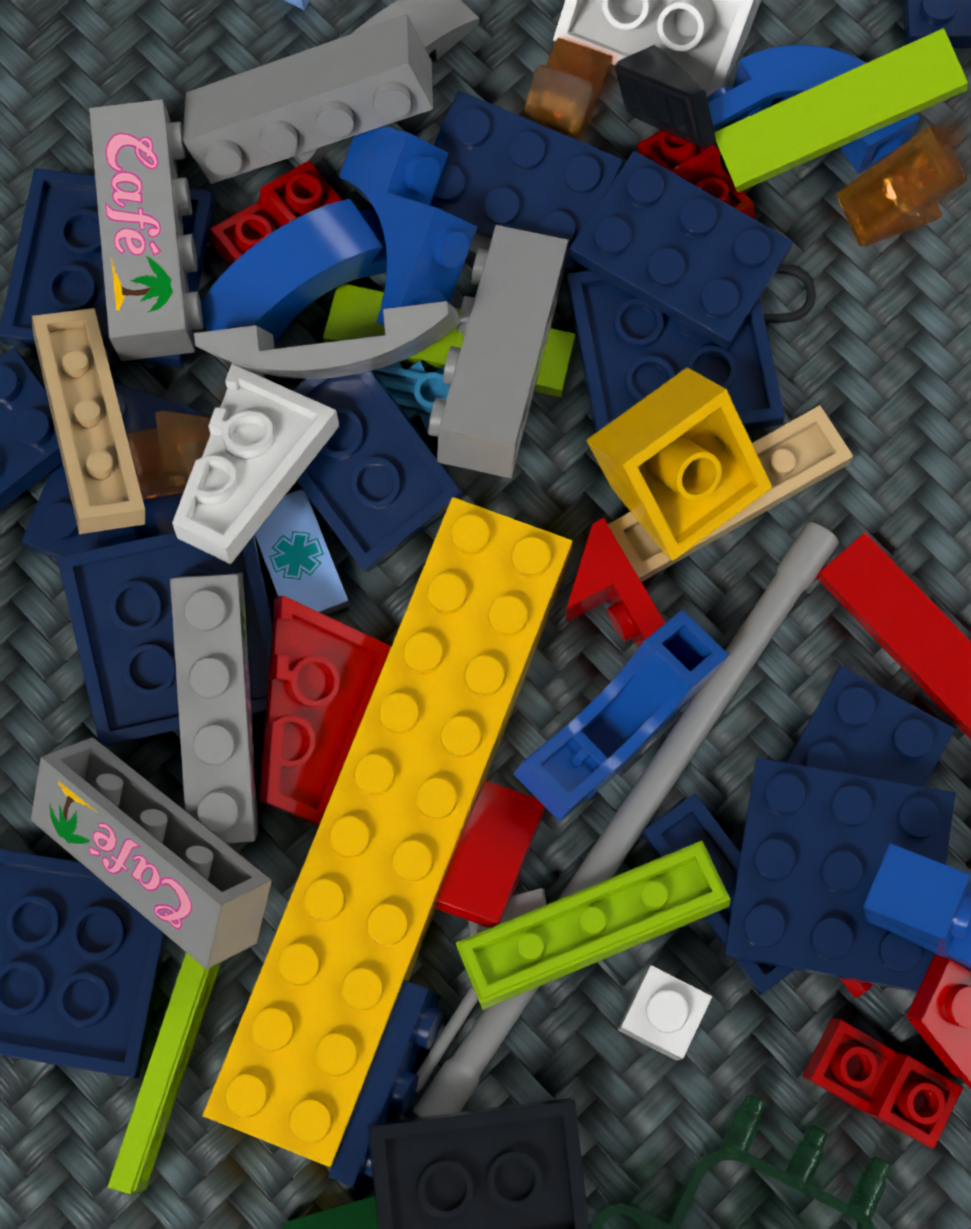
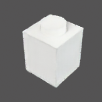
[617,965,712,1061]

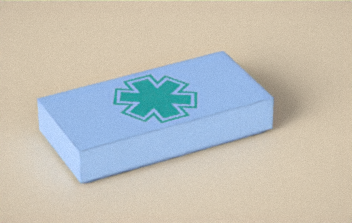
[255,489,350,615]

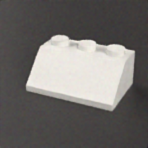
[553,0,761,97]

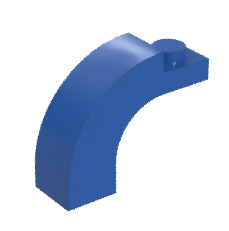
[707,45,920,174]
[201,199,387,346]
[513,609,729,822]

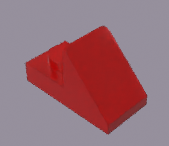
[565,518,665,648]

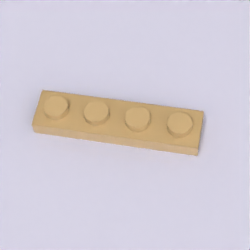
[32,308,145,534]
[608,405,854,582]

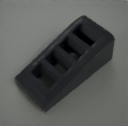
[615,45,716,148]

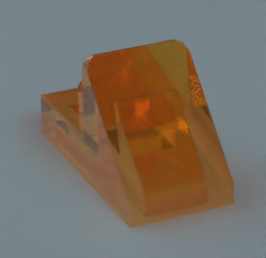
[523,38,613,142]
[835,125,967,247]
[126,411,211,500]

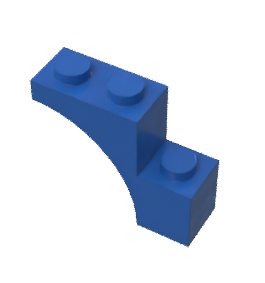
[339,126,477,325]
[863,843,971,971]

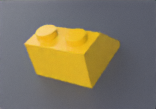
[586,367,773,561]

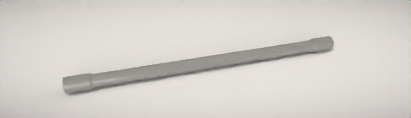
[412,522,839,1117]

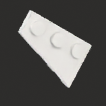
[172,364,339,564]

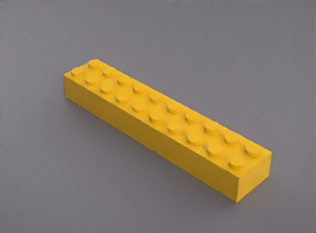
[202,497,573,1167]

